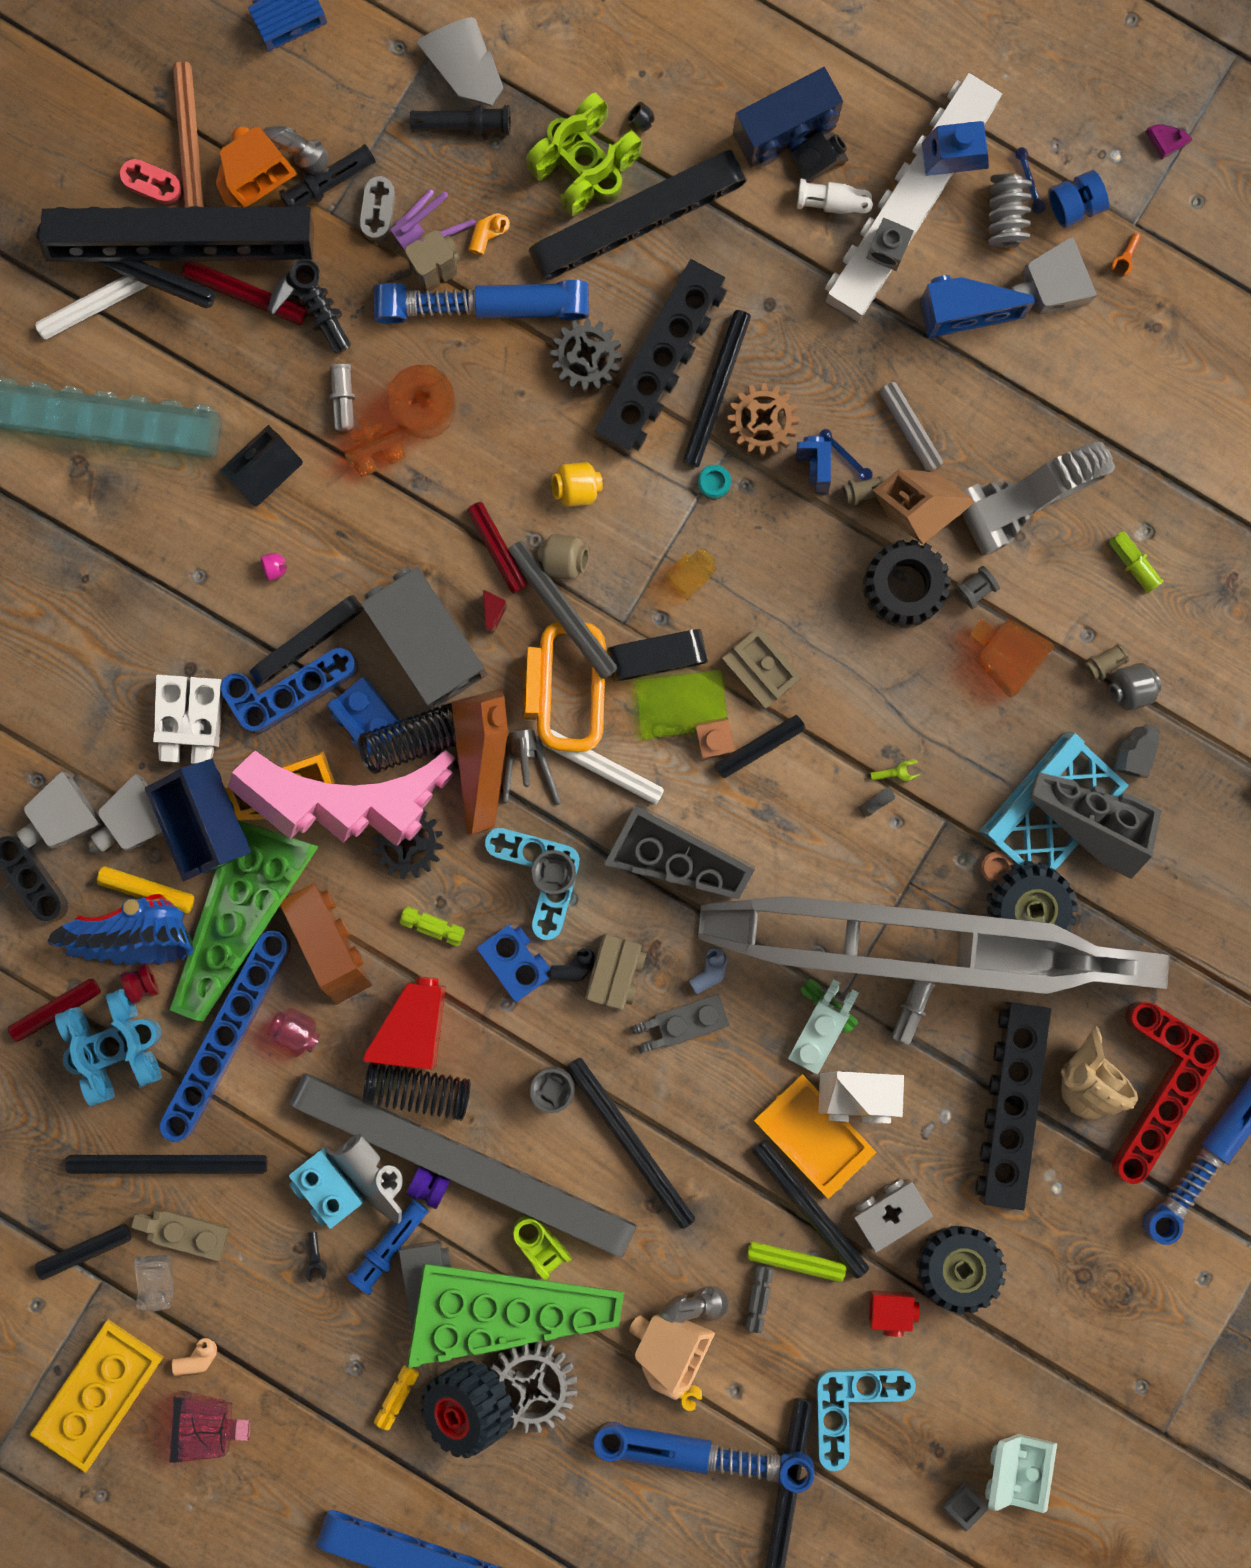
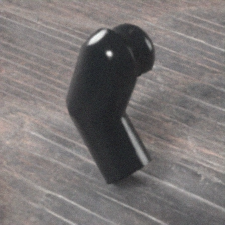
[551,948,596,982]

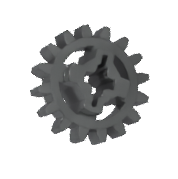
[550,318,622,393]

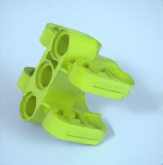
[526,92,642,217]

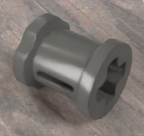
[955,566,1000,609]

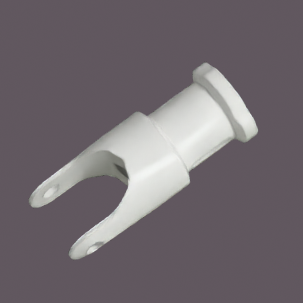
[797,179,873,214]

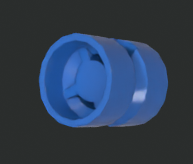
[1048,170,1109,228]

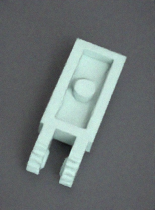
[788,979,859,1075]

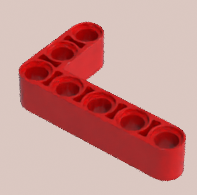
[1112,1001,1220,1184]

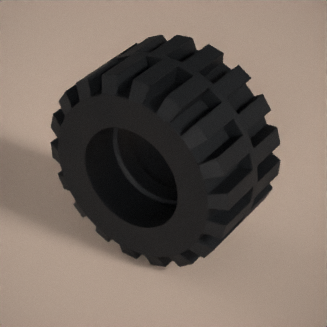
[863,540,951,628]

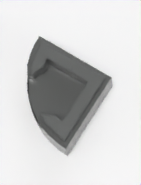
[858,787,895,817]

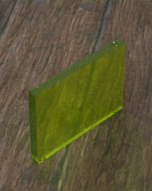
[636,669,727,740]

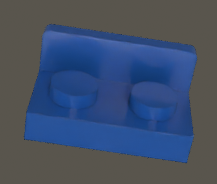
[796,436,831,493]
[327,677,405,755]

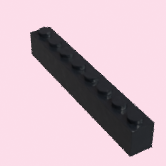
[39,205,314,262]

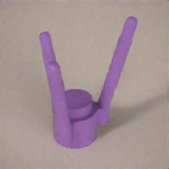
[390,189,476,251]

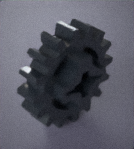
[371,810,444,879]

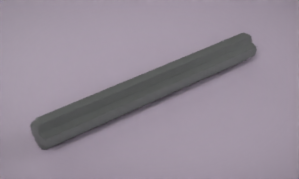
[509,541,617,679]

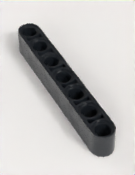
[528,150,747,281]

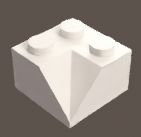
[818,1071,904,1124]

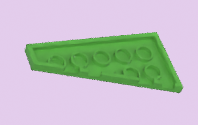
[170,820,319,1022]

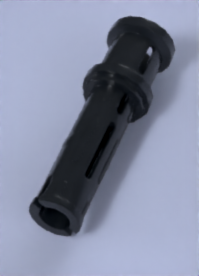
[410,105,511,136]
[278,144,376,207]

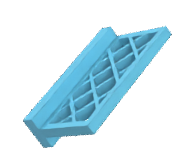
[979,732,1129,870]

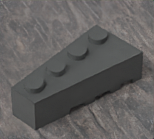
[604,803,755,899]

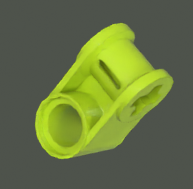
[513,1215,572,1280]

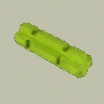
[400,906,465,946]

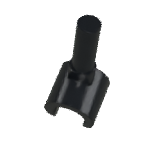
[306,1232,327,1282]

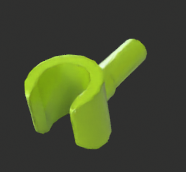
[871,759,920,781]

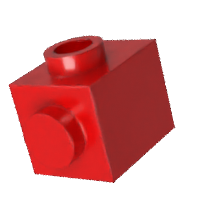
[869,1290,920,1337]

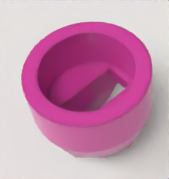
[260,553,287,582]

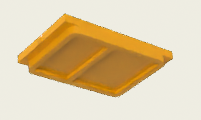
[754,1074,877,1199]

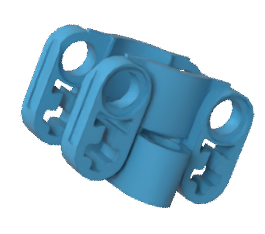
[55,989,162,1107]

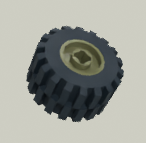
[987,861,1078,932]
[916,1226,1007,1314]

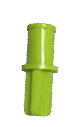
[1109,531,1164,594]

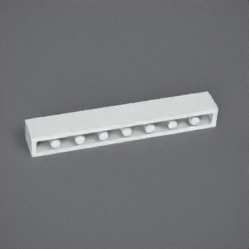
[825,73,1002,323]

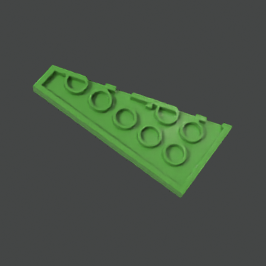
[406,1263,624,1368]

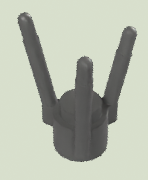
[502,730,561,805]

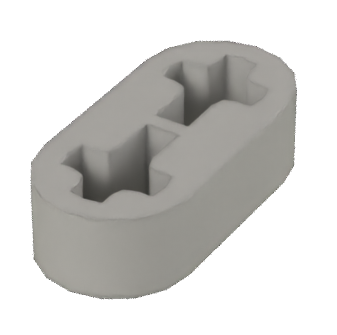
[360,176,395,242]

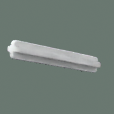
[35,264,150,339]
[542,729,664,804]

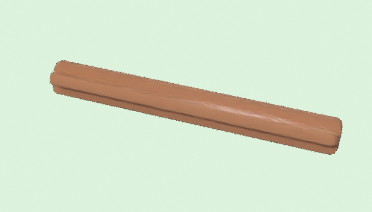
[173,61,204,208]

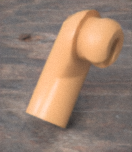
[172,1338,217,1376]

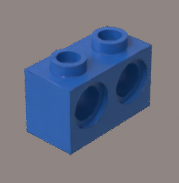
[477,924,551,1002]

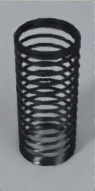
[358,703,456,774]
[362,1062,471,1121]

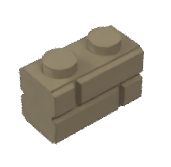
[405,229,461,291]
[585,934,647,1010]

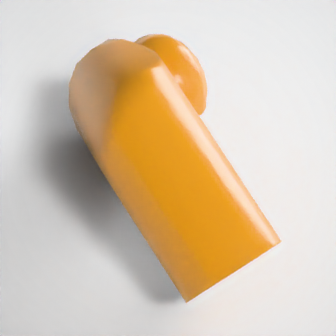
[468,213,510,256]

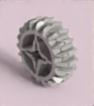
[490,1341,577,1433]

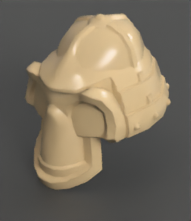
[1061,1026,1138,1120]

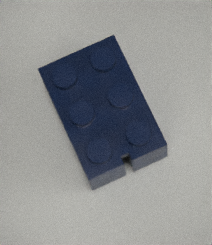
[733,66,844,168]
[145,758,251,882]

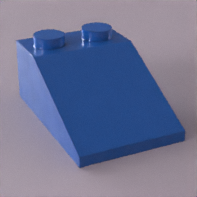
[920,275,1035,339]

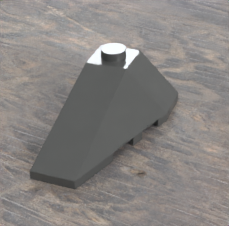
[1030,772,1162,879]

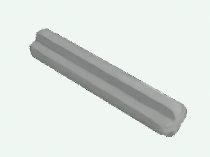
[880,382,943,471]

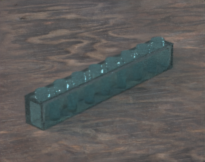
[0,377,223,457]

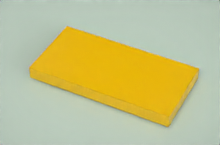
[30,1319,164,1473]

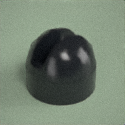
[626,102,655,132]

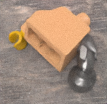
[629,1286,728,1411]

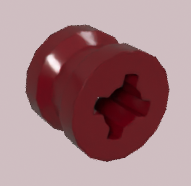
[120,963,160,1005]

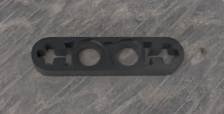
[250,595,364,686]

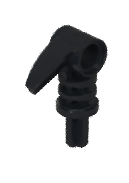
[268,259,351,354]

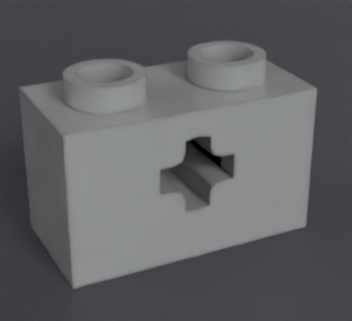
[852,1178,934,1253]

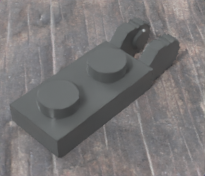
[631,994,730,1053]

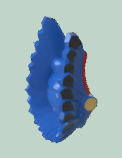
[47,894,194,966]

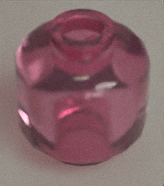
[267,1008,320,1057]

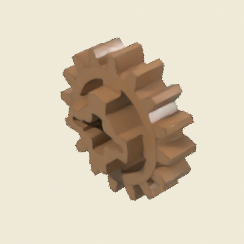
[727,383,800,457]

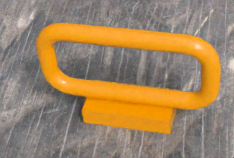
[522,622,606,752]

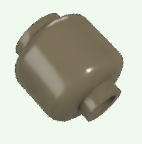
[538,534,589,579]

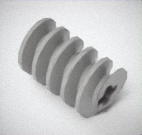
[988,174,1032,248]

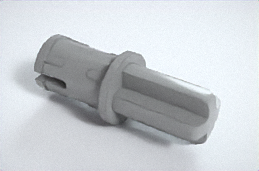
[329,364,356,432]
[892,980,935,1044]

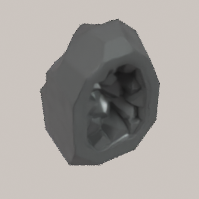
[1112,724,1160,778]

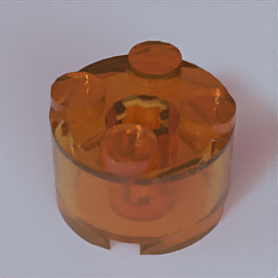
[387,365,457,439]

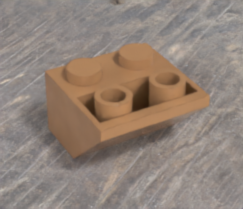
[872,470,974,545]

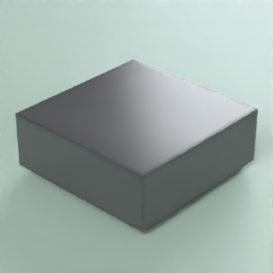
[941,1481,989,1532]

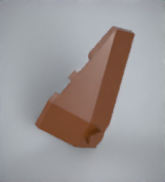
[452,689,508,834]

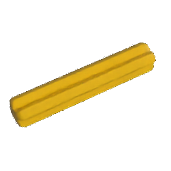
[97,866,194,913]

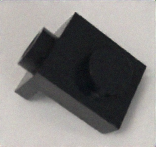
[790,131,849,182]

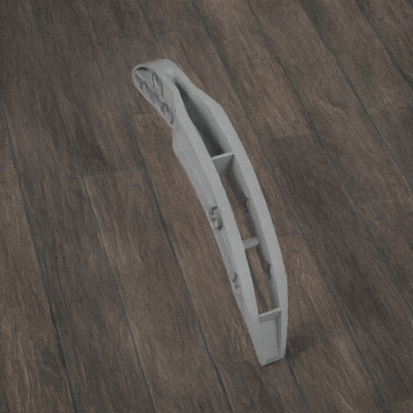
[698,896,1170,994]

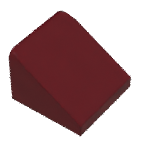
[483,590,507,634]

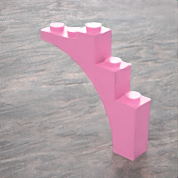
[228,750,456,847]

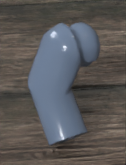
[689,947,727,995]

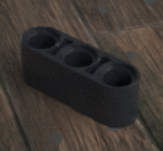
[607,629,708,682]
[0,836,68,921]

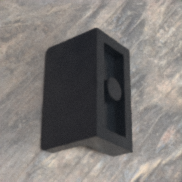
[220,425,303,506]

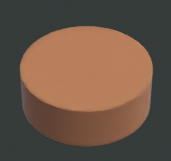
[981,851,1015,884]

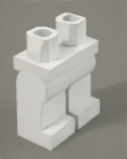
[153,675,223,764]

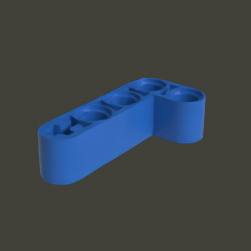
[221,648,358,734]

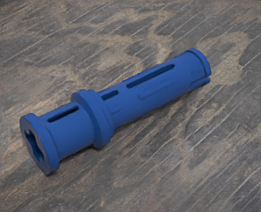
[346,1199,430,1295]

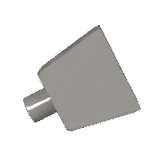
[1011,237,1097,314]
[17,771,105,849]
[91,774,164,852]

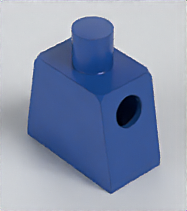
[922,121,989,176]

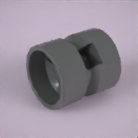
[532,850,576,895]
[530,1066,575,1113]

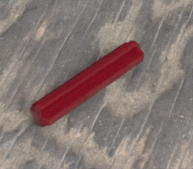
[467,502,527,594]
[7,979,101,1042]

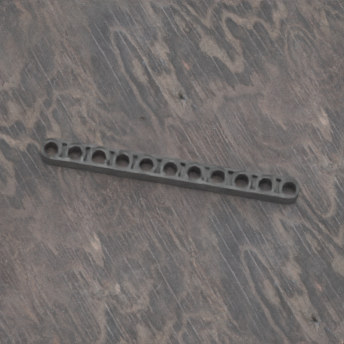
[289,1073,637,1257]

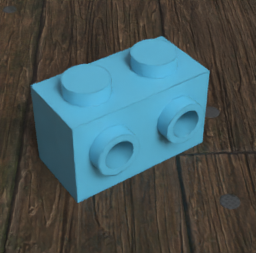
[289,1147,365,1229]

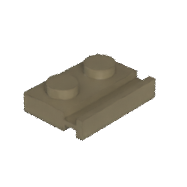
[722,627,802,709]

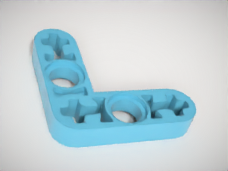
[485,828,580,940]
[816,1368,916,1471]

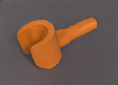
[1110,233,1141,277]

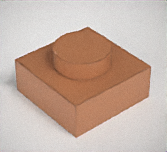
[695,717,735,758]

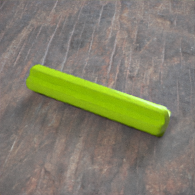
[747,1241,846,1282]

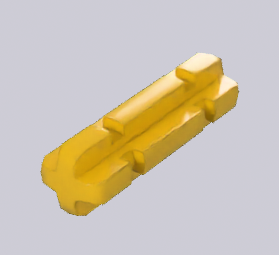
[374,1365,419,1431]

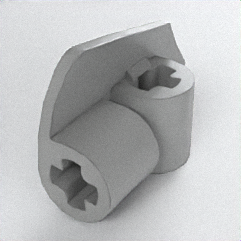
[417,17,504,107]
[325,1134,403,1224]

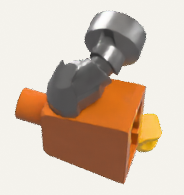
[216,126,329,207]

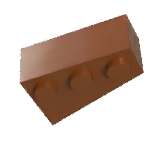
[280,883,373,1005]

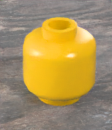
[551,462,603,507]

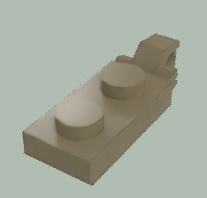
[131,1209,230,1261]

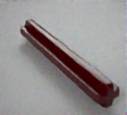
[182,261,307,325]

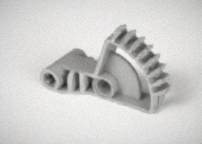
[961,442,1115,556]

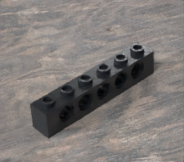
[594,258,727,457]
[975,1001,1051,1211]

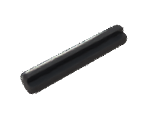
[715,715,806,778]
[34,1224,132,1280]

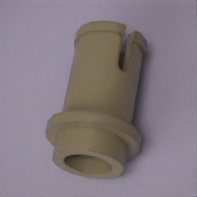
[842,476,884,506]
[1084,643,1130,681]

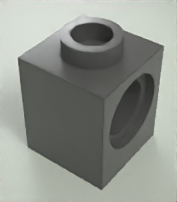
[866,217,914,271]

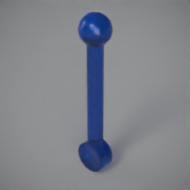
[1015,147,1046,214]
[819,429,873,481]

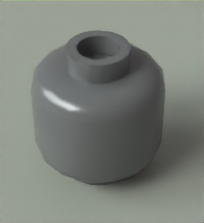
[1108,663,1161,710]

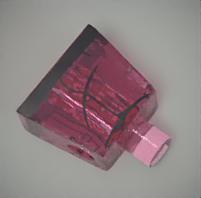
[169,1390,251,1463]

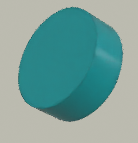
[698,465,731,499]

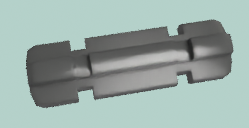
[745,1265,773,1333]

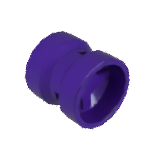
[406,1166,450,1209]

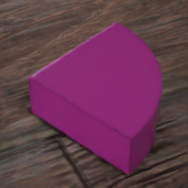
[1145,124,1192,159]

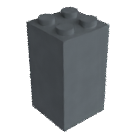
[361,566,488,710]

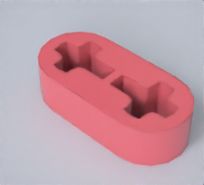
[120,159,183,206]

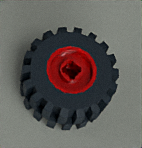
[420,1361,513,1458]

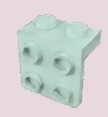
[985,1434,1057,1513]

